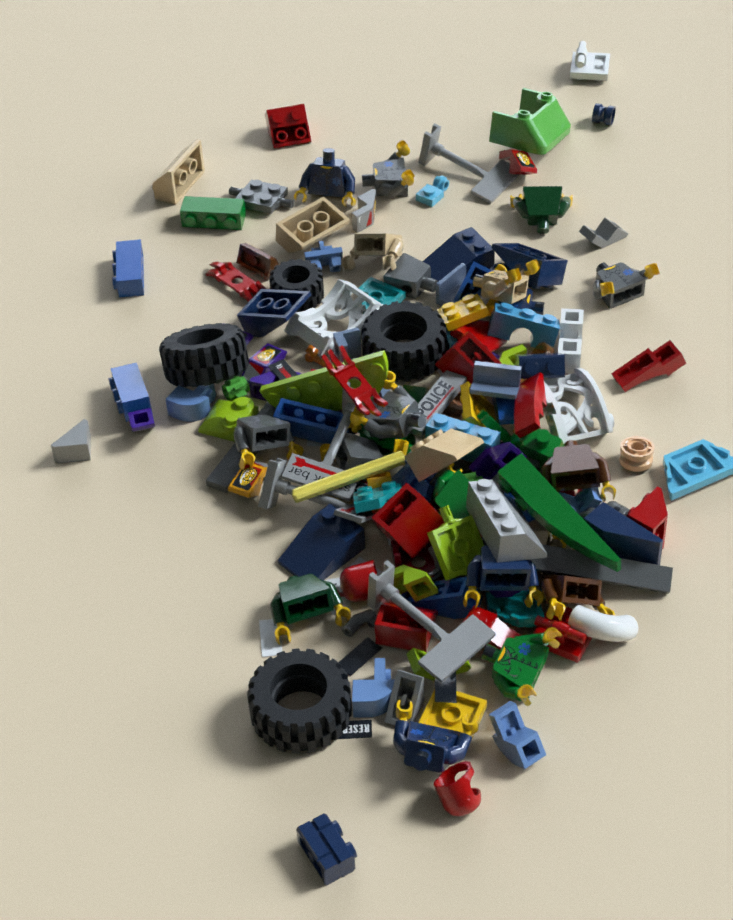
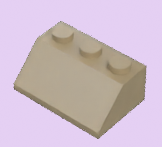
[152,139,205,205]
[275,197,350,253]
[404,429,484,482]

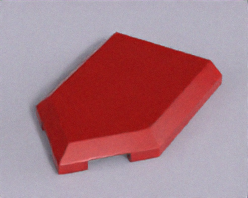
[450,320,507,353]

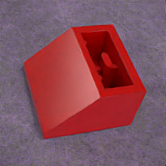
[265,104,312,149]
[434,331,502,385]
[372,483,444,559]
[626,486,668,549]
[375,602,438,652]

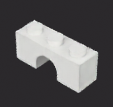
[558,308,584,374]

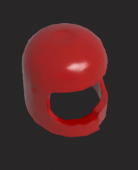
[340,560,377,602]
[433,761,481,817]

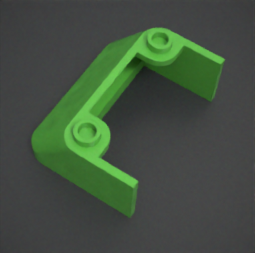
[489,88,571,155]

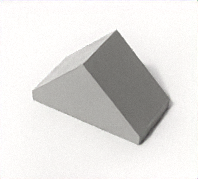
[51,419,91,463]
[385,670,425,725]

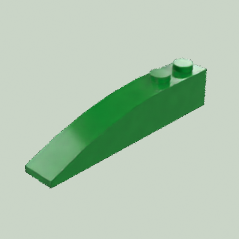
[498,453,621,572]

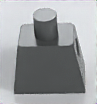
[384,253,438,299]

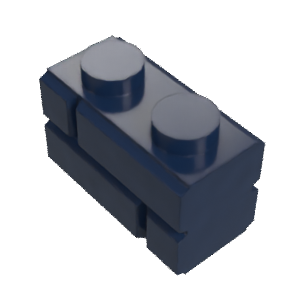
[515,353,565,379]
[296,813,357,885]

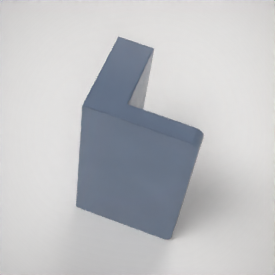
[436,263,466,306]
[333,328,362,363]
[470,361,522,399]

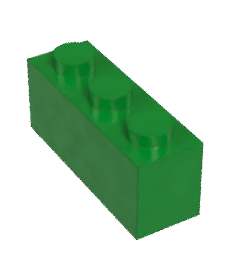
[180,196,246,230]

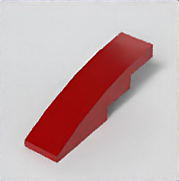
[514,372,547,438]

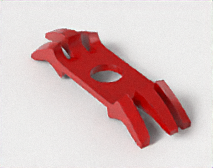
[205,262,266,302]
[321,345,388,417]

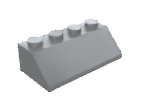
[466,479,547,563]

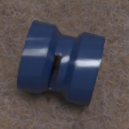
[592,103,616,126]

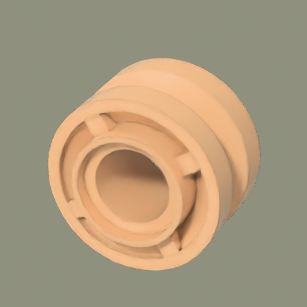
[619,436,654,472]

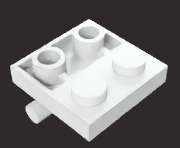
[570,41,610,81]

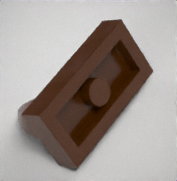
[236,243,279,279]

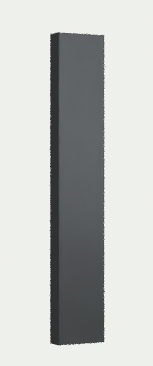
[206,402,276,493]
[529,544,673,594]

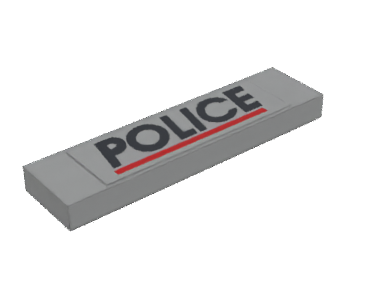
[410,370,467,437]

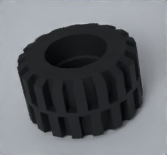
[269,259,324,312]

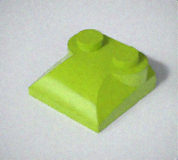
[198,397,259,442]

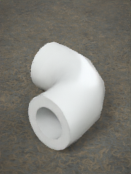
[568,605,638,642]

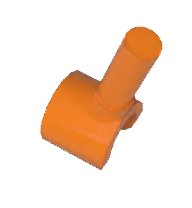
[305,345,325,367]

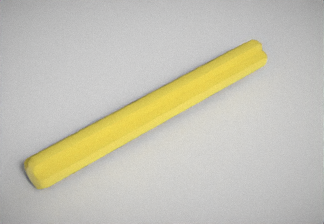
[292,451,406,503]

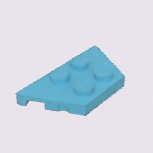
[663,439,733,501]

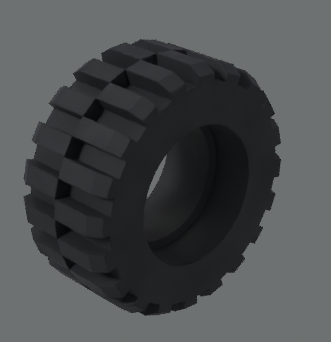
[361,301,447,382]
[159,323,249,387]
[247,648,352,754]

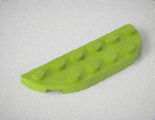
[260,350,389,411]

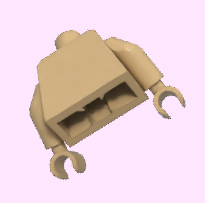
[341,233,404,270]

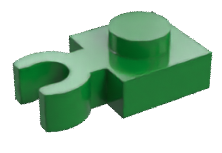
[476,409,512,443]

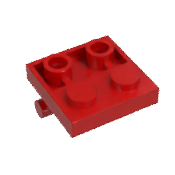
[533,606,592,663]

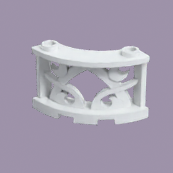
[284,279,384,357]
[544,368,614,443]

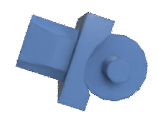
[304,241,343,272]

